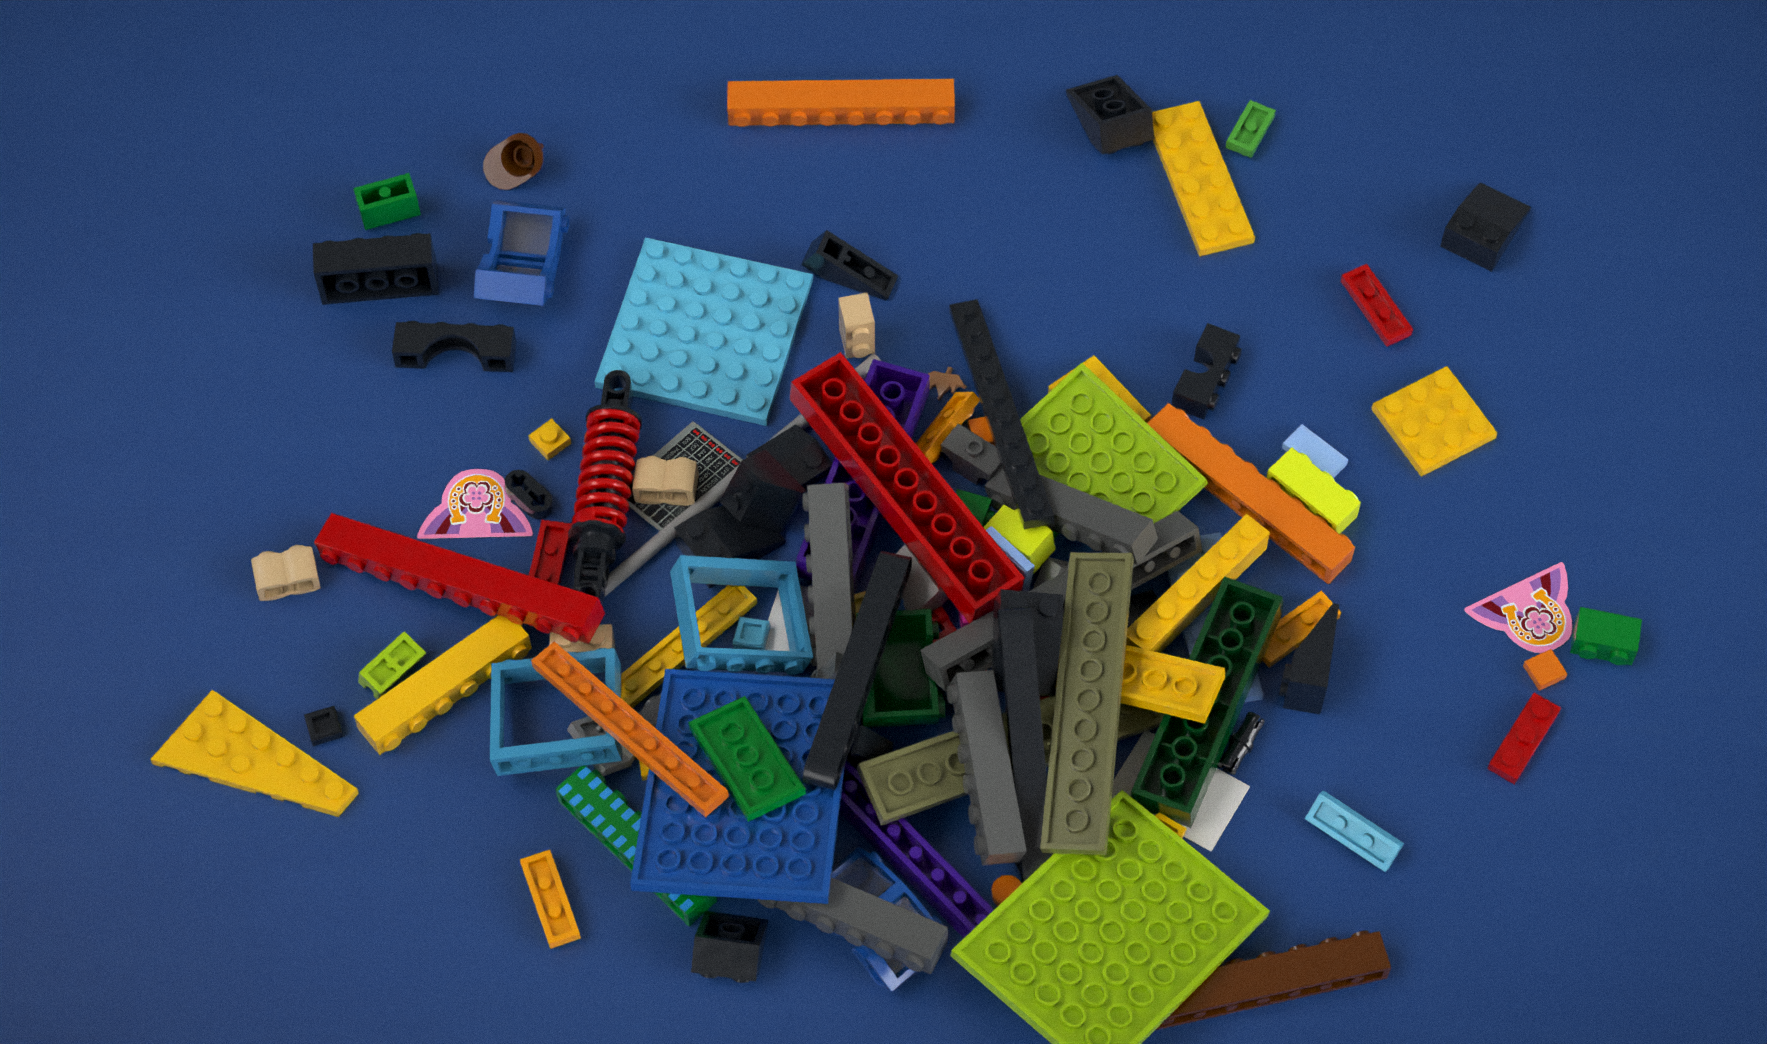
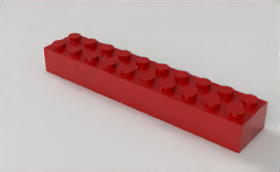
[790,352,1025,623]

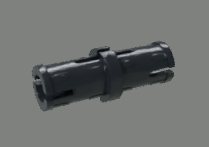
[1218,712,1265,775]

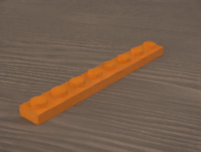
[531,641,729,818]

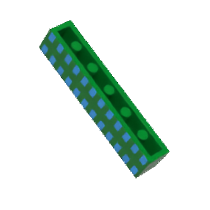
[556,765,717,927]

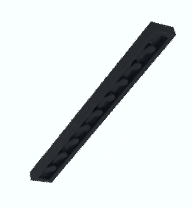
[949,299,1054,530]

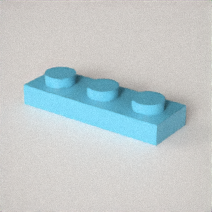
[1305,790,1404,872]

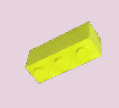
[1266,447,1361,534]

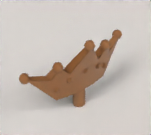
[928,367,967,401]

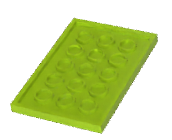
[1020,363,1208,524]

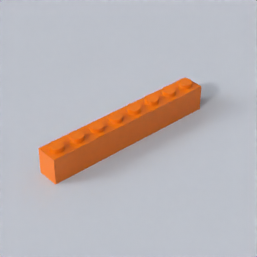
[727,79,955,127]
[1147,403,1355,585]

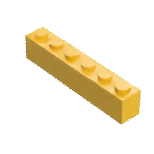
[1126,514,1270,653]
[354,615,532,755]

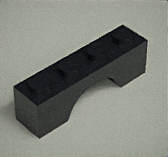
[392,321,517,372]

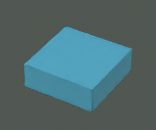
[732,617,771,650]

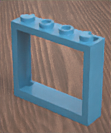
[670,555,813,675]
[490,648,622,776]

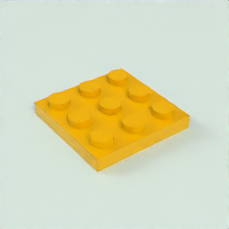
[1371,366,1497,477]

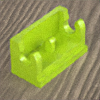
[358,631,426,699]

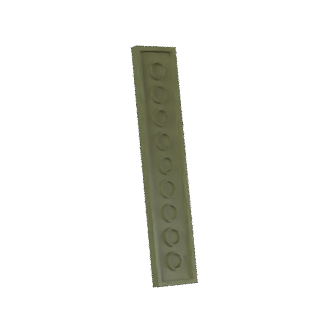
[1040,552,1134,855]
[856,695,1164,825]

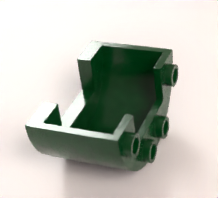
[856,609,945,728]

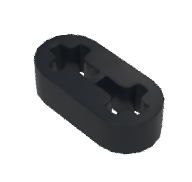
[505,470,553,519]

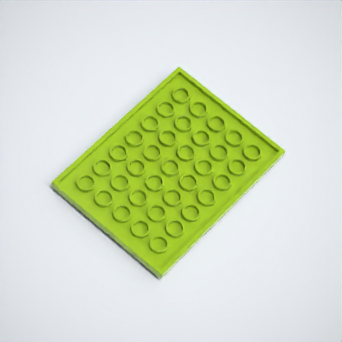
[950,790,1270,1044]

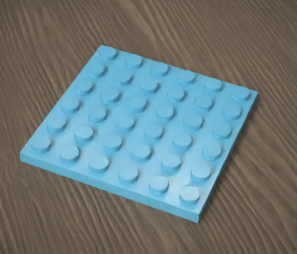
[595,237,813,426]

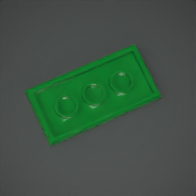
[688,696,806,822]

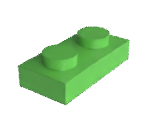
[1225,100,1276,158]

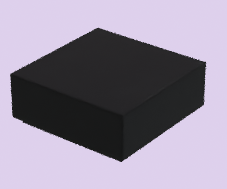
[304,706,343,746]

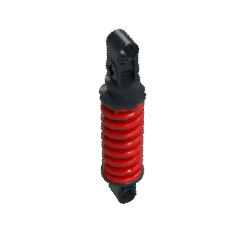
[568,370,643,607]

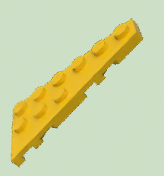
[150,690,359,817]

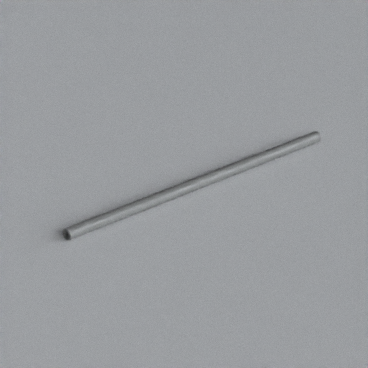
[605,354,881,596]

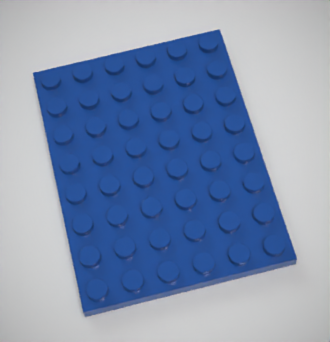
[630,669,845,904]

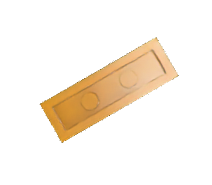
[915,392,980,463]
[1263,590,1341,668]
[520,849,581,949]

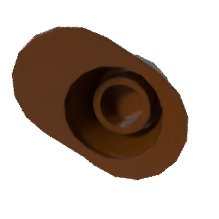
[483,133,544,190]

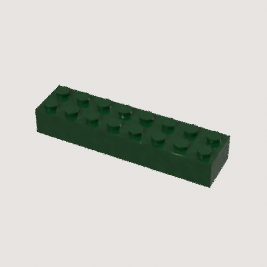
[1131,576,1283,828]

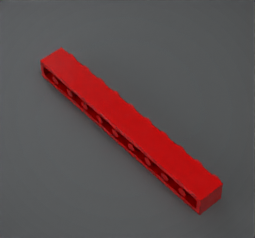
[314,513,605,644]

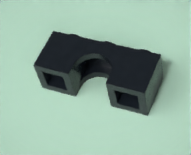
[1171,323,1242,420]

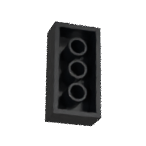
[313,233,439,305]

